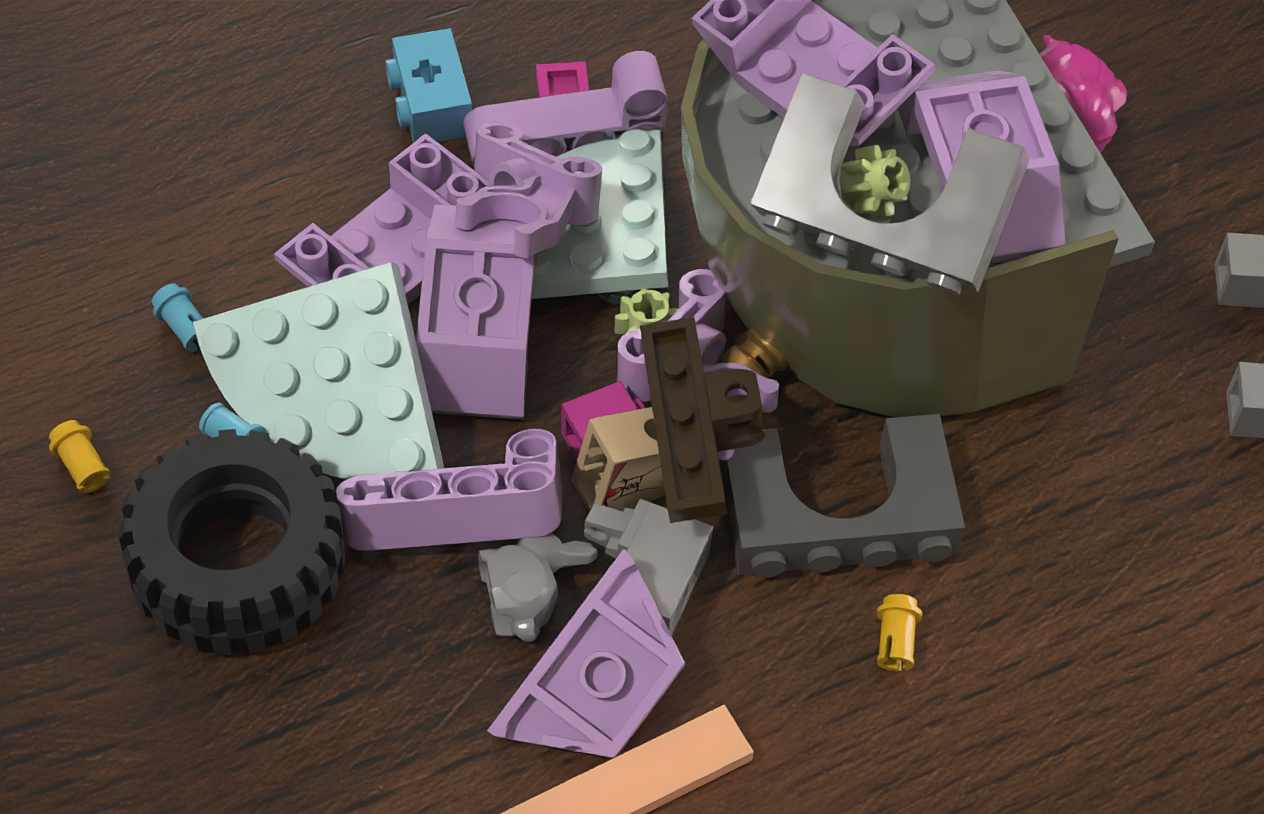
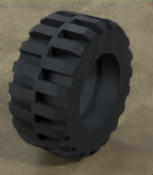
[119,429,345,655]

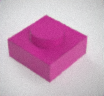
[536,62,589,98]

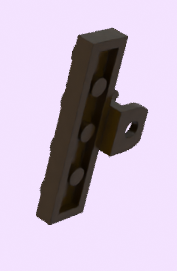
[640,317,765,523]

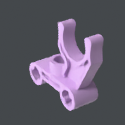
[455,122,603,258]
[617,269,779,460]

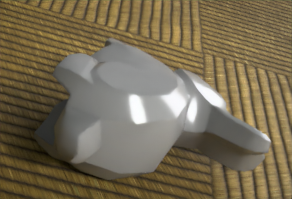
[478,533,598,642]

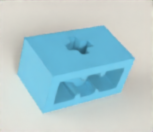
[385,28,472,143]

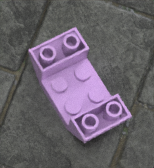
[692,0,936,146]
[897,70,1066,264]
[274,133,489,305]
[416,204,538,420]

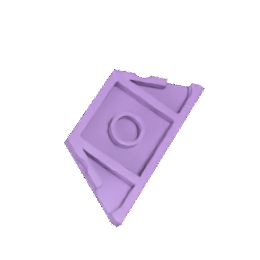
[487,549,686,758]

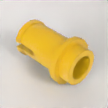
[49,420,111,493]
[876,594,922,671]

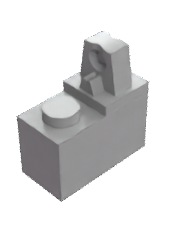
[584,499,713,636]

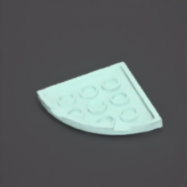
[532,128,669,299]
[193,262,444,479]

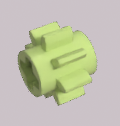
[840,145,911,218]
[614,289,679,334]

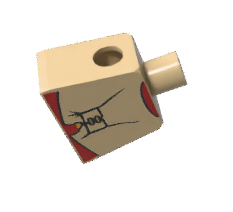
[571,407,665,512]

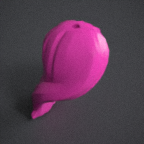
[1040,35,1127,153]

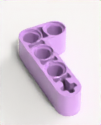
[463,51,668,166]
[336,429,563,550]

